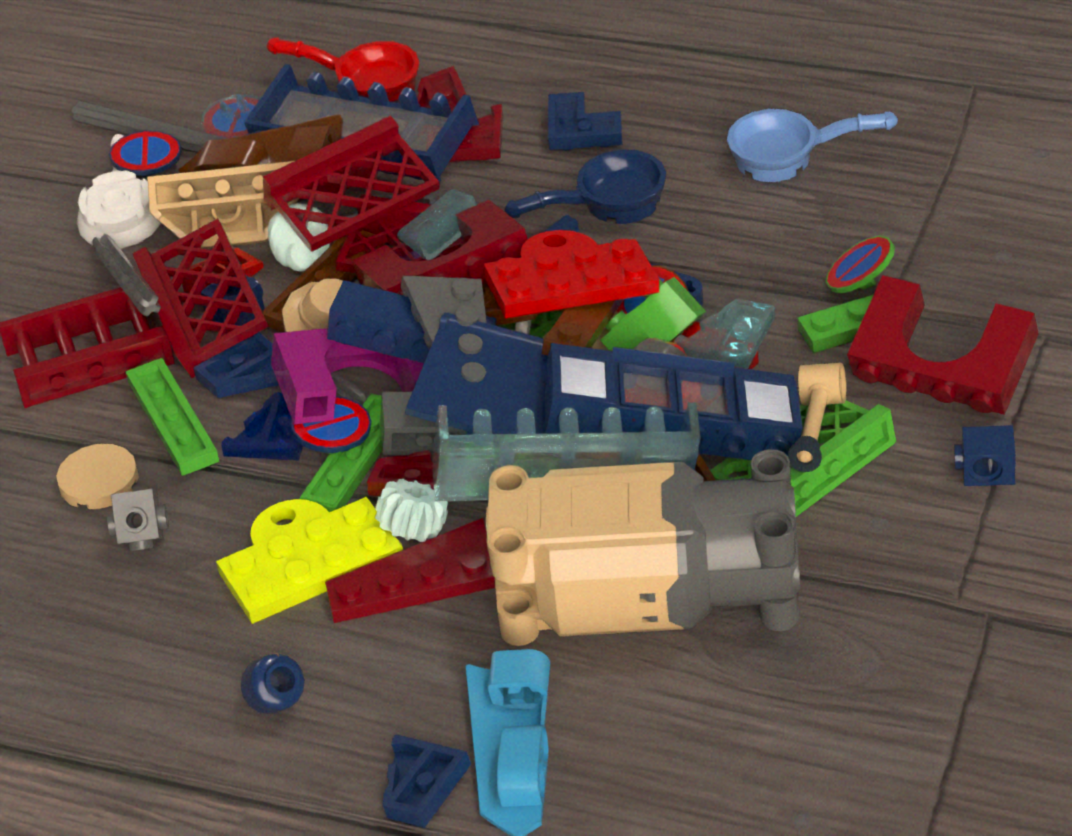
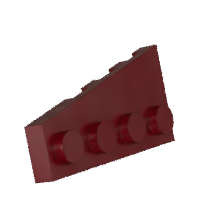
[325,518,496,623]

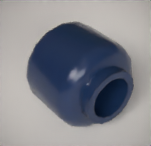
[240,653,305,714]

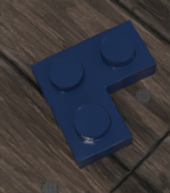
[548,92,623,150]

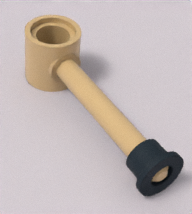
[788,363,847,472]

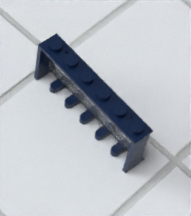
[244,64,479,182]

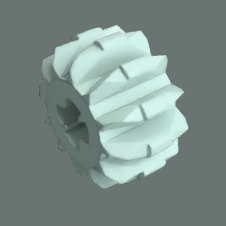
[375,479,448,542]

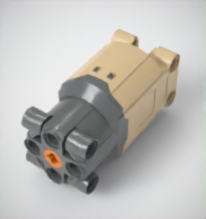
[486,449,800,646]

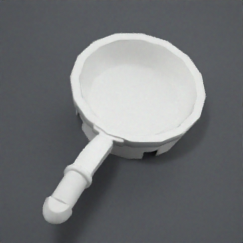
[77,134,161,249]

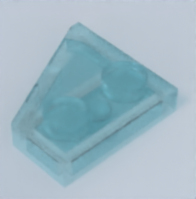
[674,298,775,369]

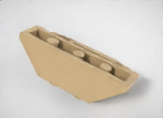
[147,161,299,249]

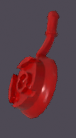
[266,38,420,103]

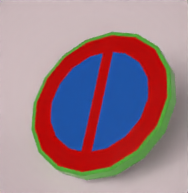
[826,236,895,293]

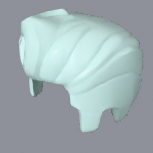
[268,203,330,272]

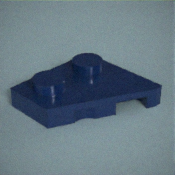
[382,734,471,828]

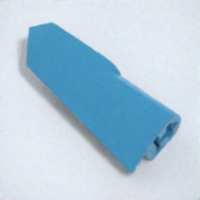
[466,649,550,836]

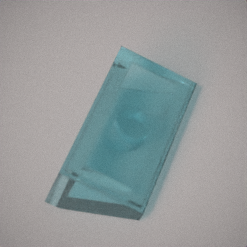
[397,189,478,260]

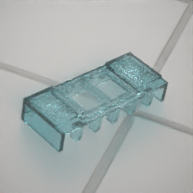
[432,402,701,501]

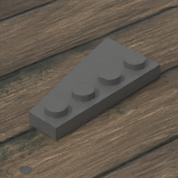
[401,275,487,382]

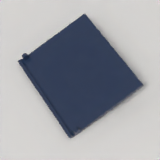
[405,312,581,460]

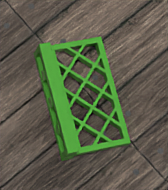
[710,400,896,517]

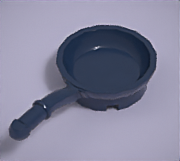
[504,150,666,224]

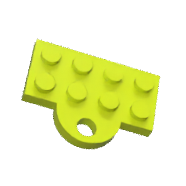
[216,497,403,624]

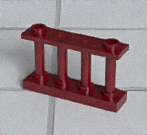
[0,287,175,408]

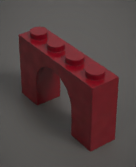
[352,200,528,295]
[847,275,1039,415]

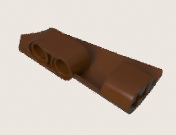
[178,114,343,173]

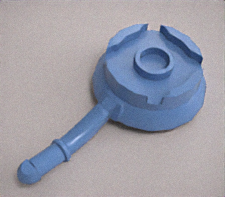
[727,109,898,182]

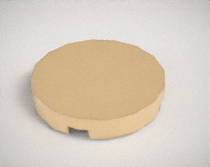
[56,444,139,509]

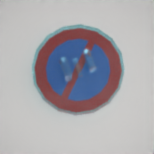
[201,94,261,138]

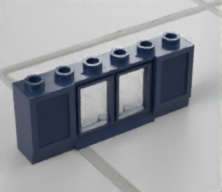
[544,343,803,460]

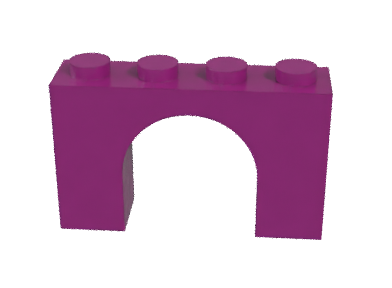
[271,328,424,424]

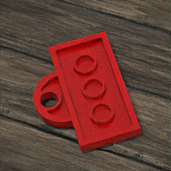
[484,230,660,319]

